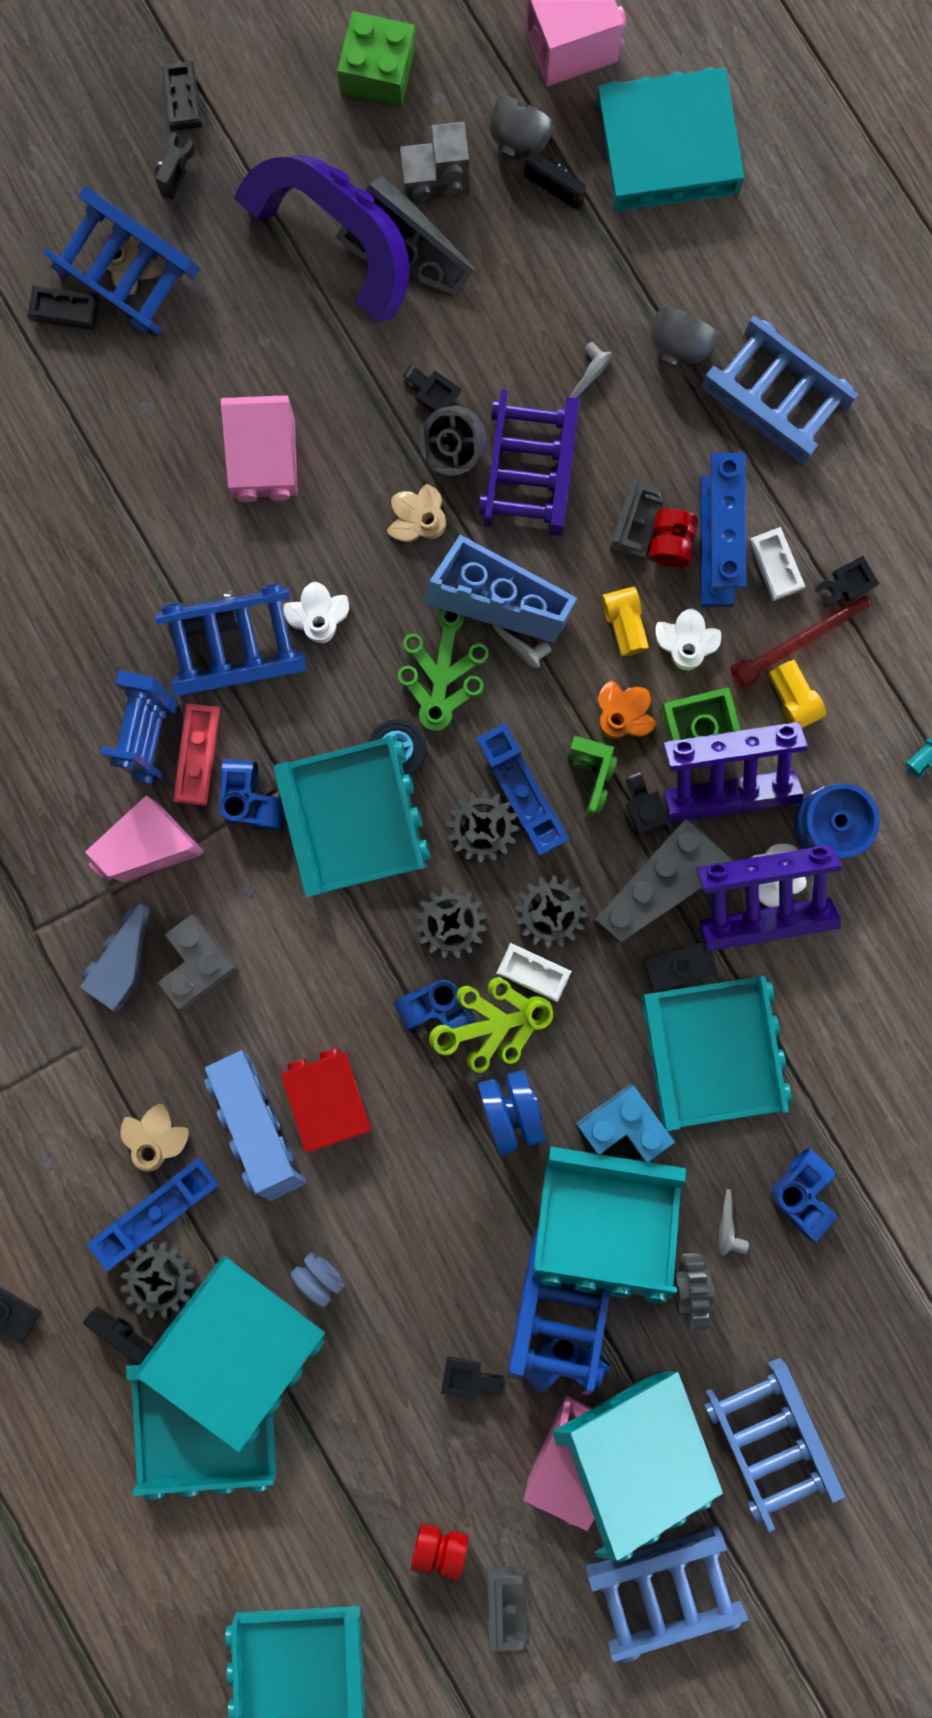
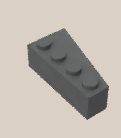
[593,819,733,944]

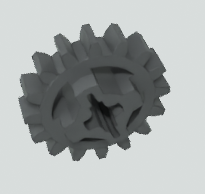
[446,790,519,864]
[514,875,588,949]
[415,886,487,959]
[120,1241,197,1319]
[674,1253,715,1332]

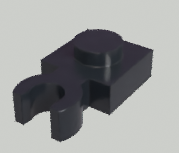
[815,556,879,608]

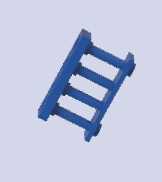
[43,186,200,335]
[700,453,746,607]
[155,583,306,697]
[100,670,179,784]
[506,1232,610,1395]

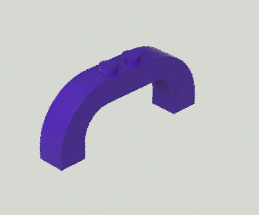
[234,155,409,322]

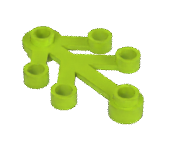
[429,977,553,1073]

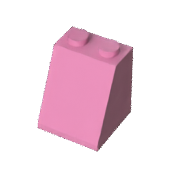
[525,0,626,87]
[221,395,298,502]
[86,795,204,882]
[523,1395,594,1531]

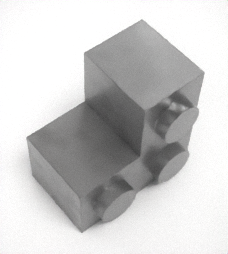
[400,122,469,201]
[158,914,239,1010]

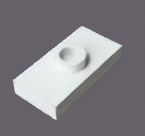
[748,527,805,601]
[496,943,572,1002]

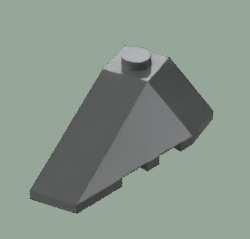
[335,175,475,296]

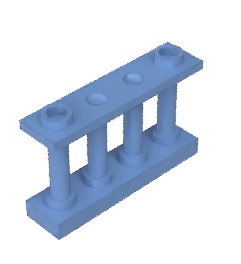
[701,316,858,466]
[704,1358,845,1532]
[586,1525,748,1663]

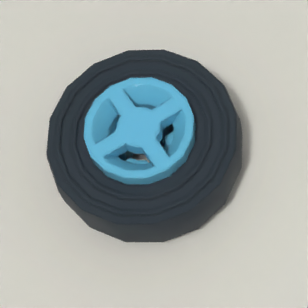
[368,719,427,776]

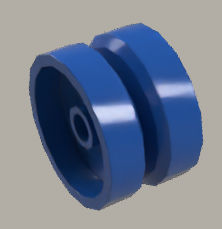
[793,783,880,858]
[478,1069,546,1156]

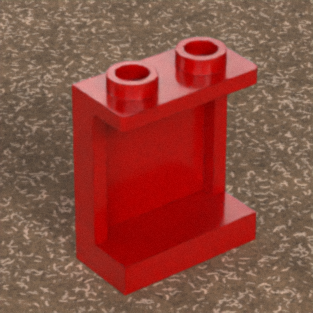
[280,1048,373,1153]

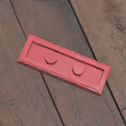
[173,703,220,806]

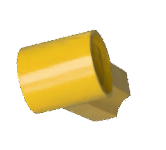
[602,586,649,657]
[767,659,827,728]

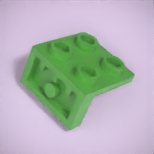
[567,736,617,820]

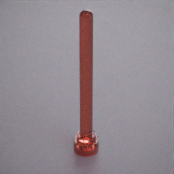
[730,596,872,689]

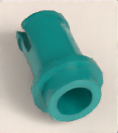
[905,738,932,778]

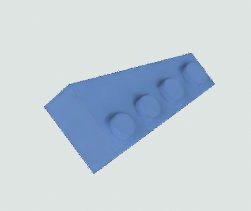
[423,535,577,643]
[204,1050,308,1201]

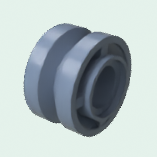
[291,1252,345,1307]

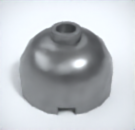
[489,95,555,161]
[651,306,719,368]
[419,406,487,476]

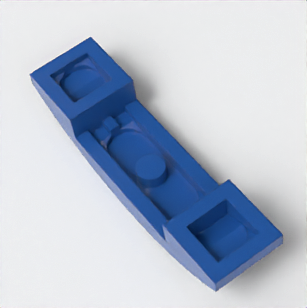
[476,723,569,856]
[87,1157,220,1271]

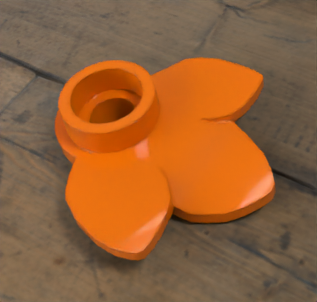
[597,681,657,739]

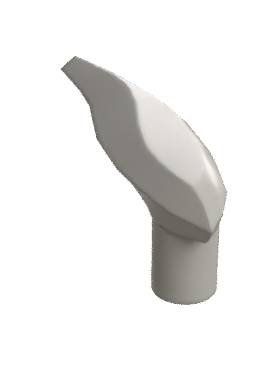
[570,342,612,398]
[493,625,551,669]
[719,1189,749,1256]

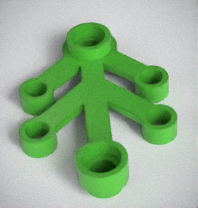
[398,609,489,731]

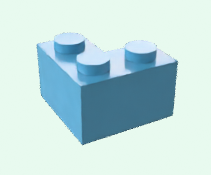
[576,1084,675,1163]

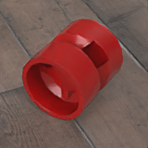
[649,508,699,567]
[410,1522,469,1583]

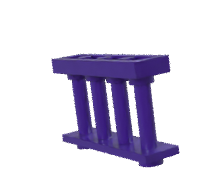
[479,389,580,536]
[663,722,808,823]
[697,844,842,951]

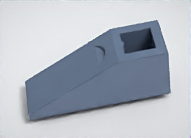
[80,903,150,1011]

